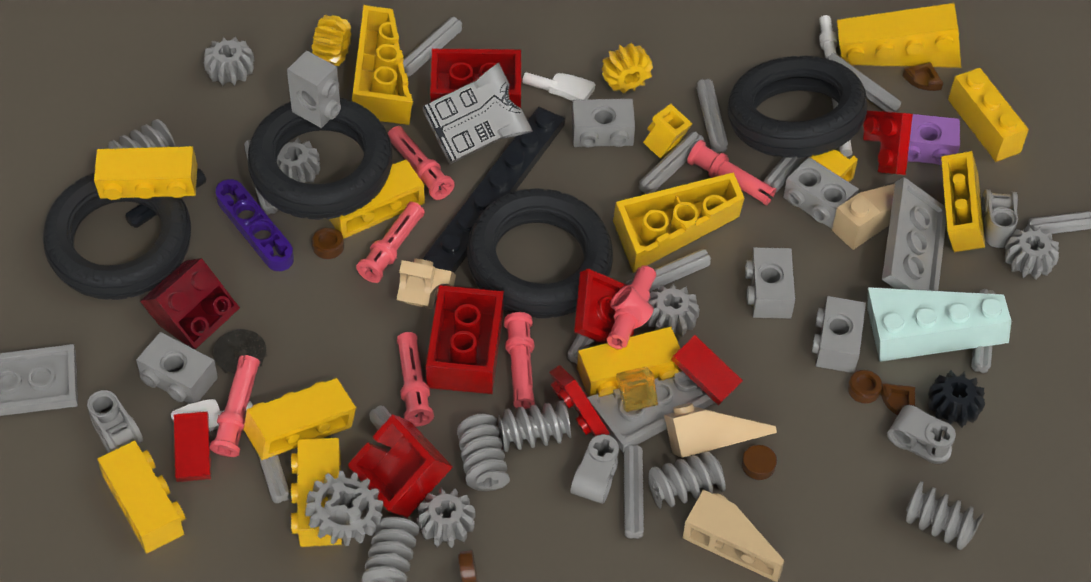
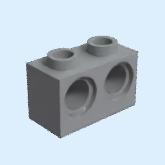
[783,157,859,229]

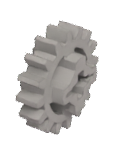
[305,471,383,546]

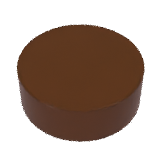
[312,228,344,259]
[848,370,882,404]
[742,445,777,480]
[458,550,478,582]

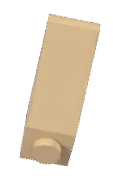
[832,184,895,250]
[664,403,777,458]
[683,489,784,582]

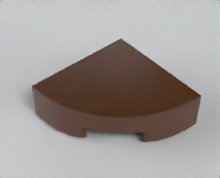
[903,62,943,91]
[881,383,915,416]

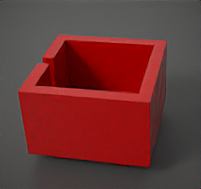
[348,414,453,518]

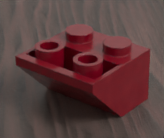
[140,258,240,349]

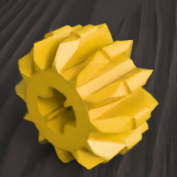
[311,15,352,66]
[601,43,653,94]

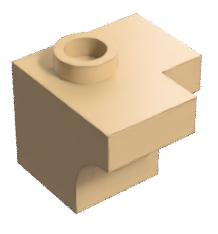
[396,258,456,309]

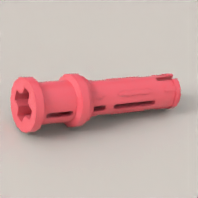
[388,126,455,200]
[687,140,776,205]
[356,202,425,283]
[504,312,535,409]
[397,332,434,427]
[210,355,260,457]

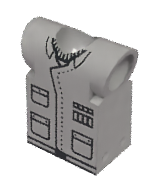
[423,63,533,165]

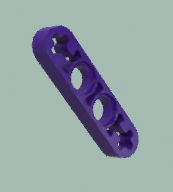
[215,179,294,271]

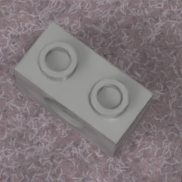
[287,50,341,128]
[572,99,635,147]
[745,247,795,319]
[812,296,866,373]
[136,332,218,404]

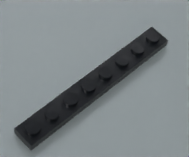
[423,107,565,273]

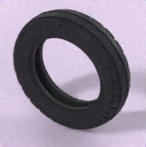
[728,56,867,158]
[248,98,392,220]
[43,172,191,300]
[467,188,613,318]

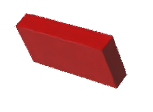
[671,335,743,406]
[174,411,211,482]

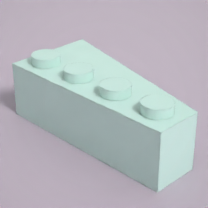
[867,287,1012,362]

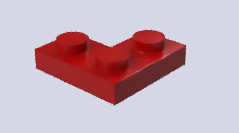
[863,110,913,175]
[549,365,610,437]

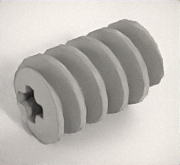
[108,119,176,149]
[498,401,571,452]
[457,414,510,491]
[649,451,726,509]
[906,481,984,550]
[362,517,419,582]

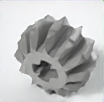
[203,36,254,86]
[277,138,320,183]
[1005,225,1059,280]
[647,283,700,337]
[417,487,475,548]

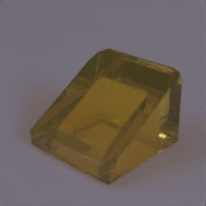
[616,367,658,412]

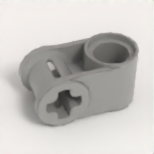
[981,189,1018,248]
[87,390,143,453]
[887,405,956,464]
[570,434,619,504]

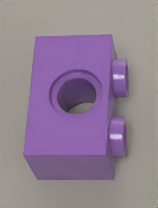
[908,114,960,165]

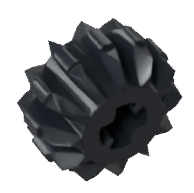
[928,370,985,428]

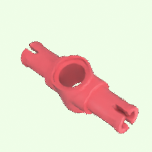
[607,265,656,349]

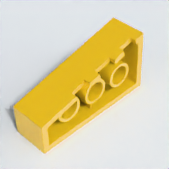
[837,3,961,68]
[352,5,413,125]
[613,172,744,273]

